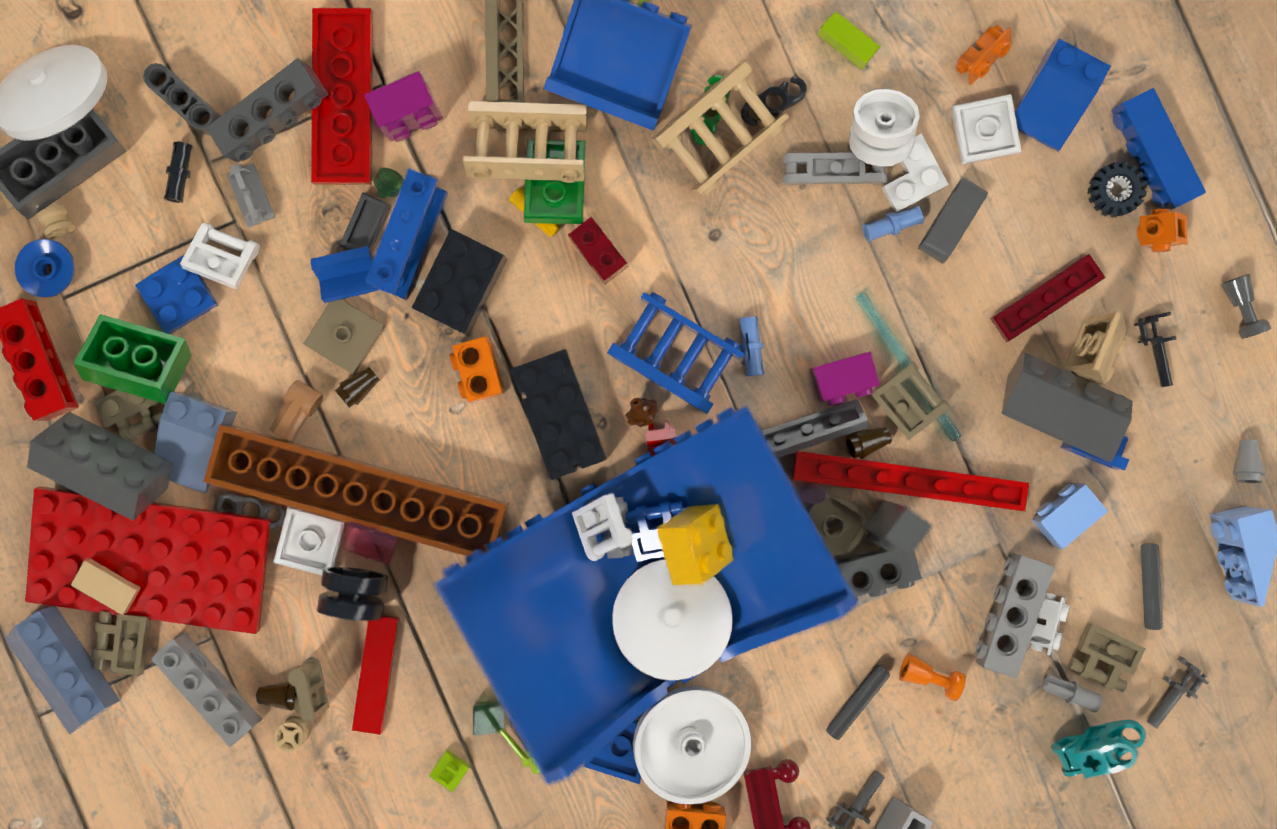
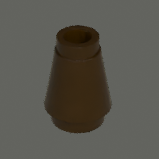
[335,367,380,408]
[846,427,892,459]
[256,682,297,711]

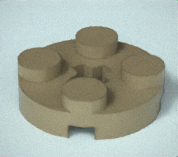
[807,497,863,556]

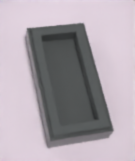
[340,192,391,251]

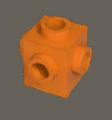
[1137,209,1188,252]

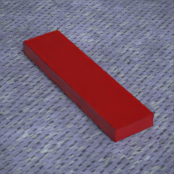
[352,615,399,735]

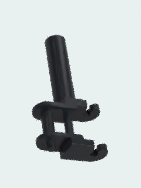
[1134,312,1177,387]

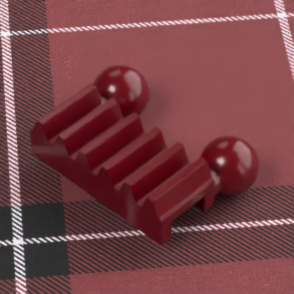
[743,759,811,829]

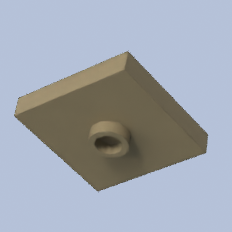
[303,299,385,375]

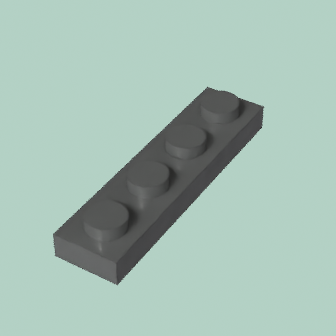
[761,399,869,458]

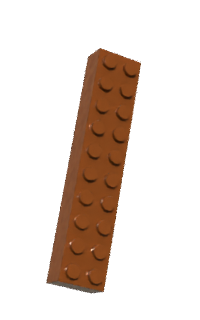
[203,425,510,556]

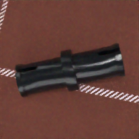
[163,141,193,203]

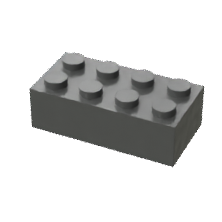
[0,109,127,220]
[27,412,173,521]

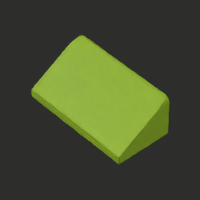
[817,11,881,70]

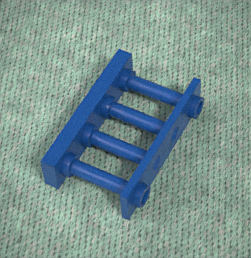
[365,169,448,300]
[607,292,745,414]

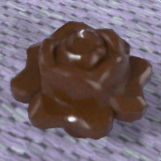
[625,398,659,427]

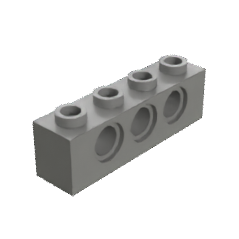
[975,553,1055,679]
[151,633,262,747]

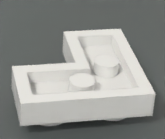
[882,134,949,213]

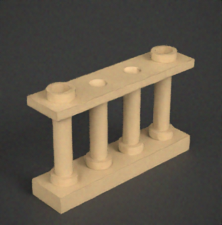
[651,61,789,195]
[463,101,587,183]

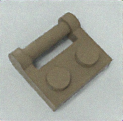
[872,361,951,440]
[288,657,329,723]

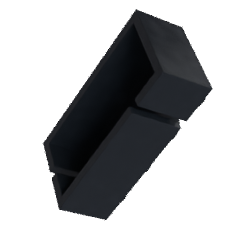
[510,349,607,480]

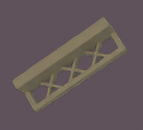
[485,0,524,103]

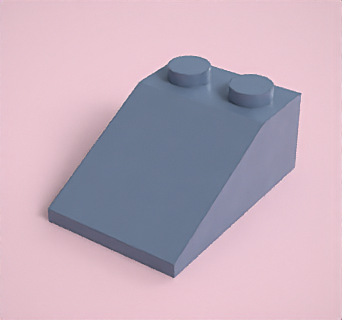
[154,391,237,494]

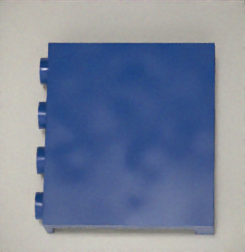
[543,0,692,131]

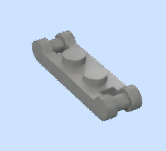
[782,153,887,186]

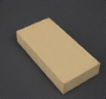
[71,558,141,615]

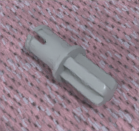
[1042,674,1103,712]

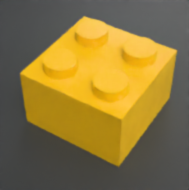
[657,504,734,585]

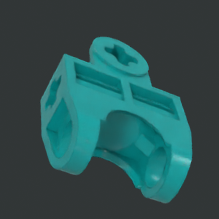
[1051,719,1146,779]

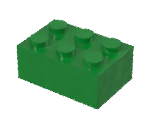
[73,314,192,404]

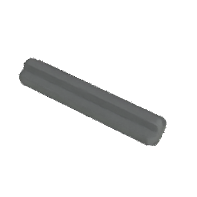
[1141,543,1163,630]
[826,665,890,740]

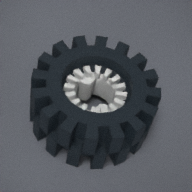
[1088,162,1147,218]

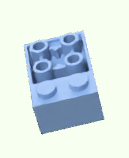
[1210,506,1277,607]

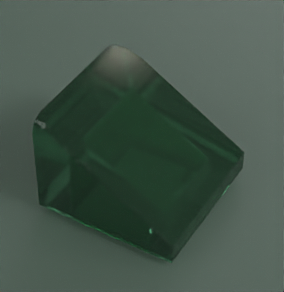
[473,702,505,735]

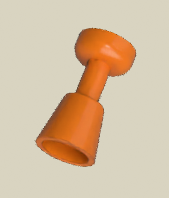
[899,653,966,701]

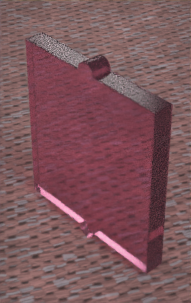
[344,521,397,565]

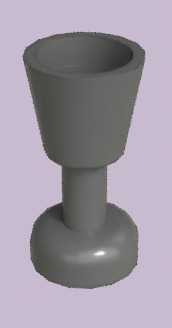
[1220,274,1272,339]

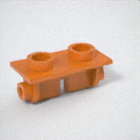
[955,25,1012,85]

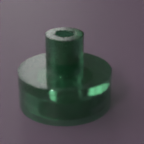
[373,167,404,199]

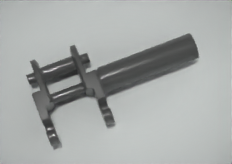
[1147,656,1209,729]
[826,770,885,829]

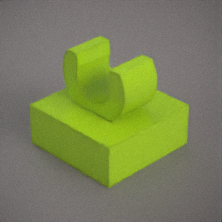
[429,749,471,793]

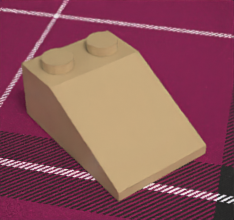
[1063,311,1127,385]

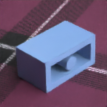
[1032,483,1108,549]

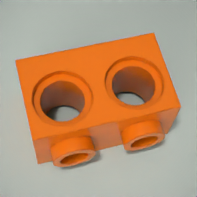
[450,336,505,403]
[664,801,726,829]

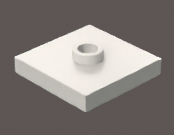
[951,94,1022,165]
[273,506,346,575]

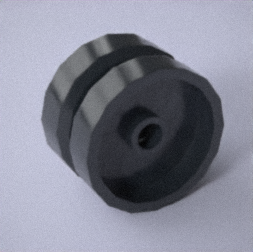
[317,567,388,621]

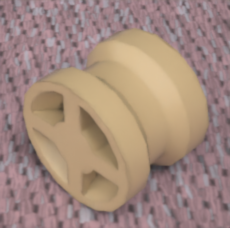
[36,205,75,239]
[274,717,309,751]

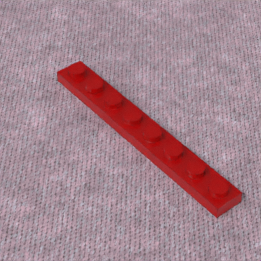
[792,451,1029,511]

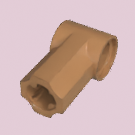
[269,380,324,442]

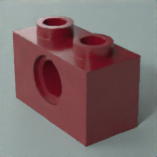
[568,217,628,285]

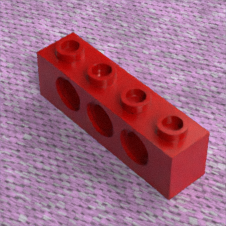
[0,298,79,421]

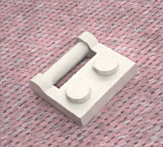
[180,222,260,290]
[572,494,633,561]

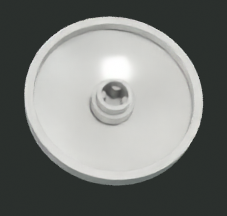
[0,45,107,140]
[613,560,732,680]
[633,686,751,804]

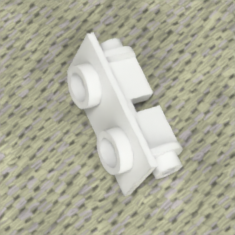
[1030,592,1070,655]

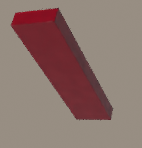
[990,254,1106,342]

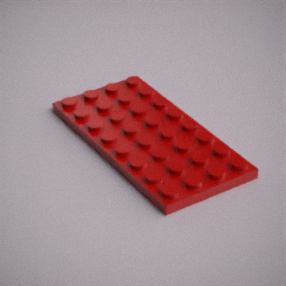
[25,486,271,634]

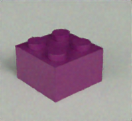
[364,71,443,142]

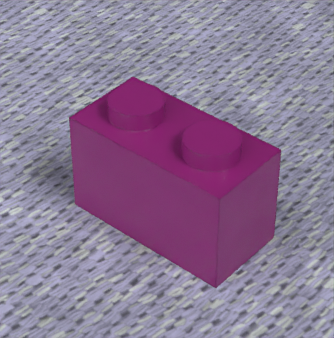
[810,351,880,406]

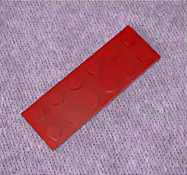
[311,8,373,185]

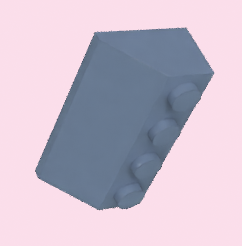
[5,606,120,735]

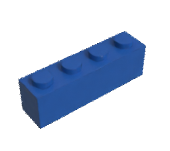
[1111,88,1207,210]

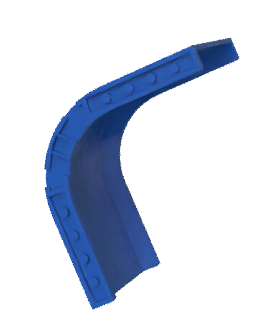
[434,405,858,785]

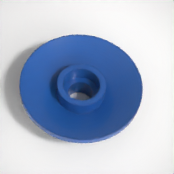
[15,239,74,297]

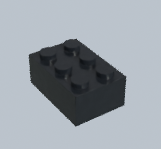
[411,229,508,336]

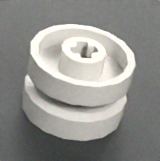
[849,89,920,167]

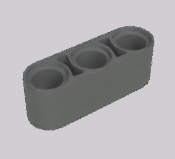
[143,63,221,135]
[918,177,988,264]

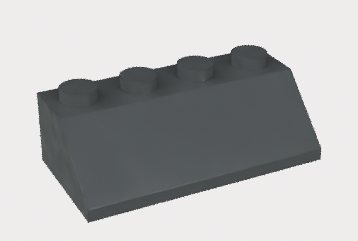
[1001,353,1133,462]

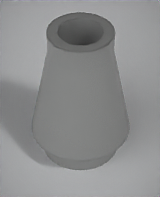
[1233,440,1265,483]

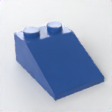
[1014,38,1111,152]

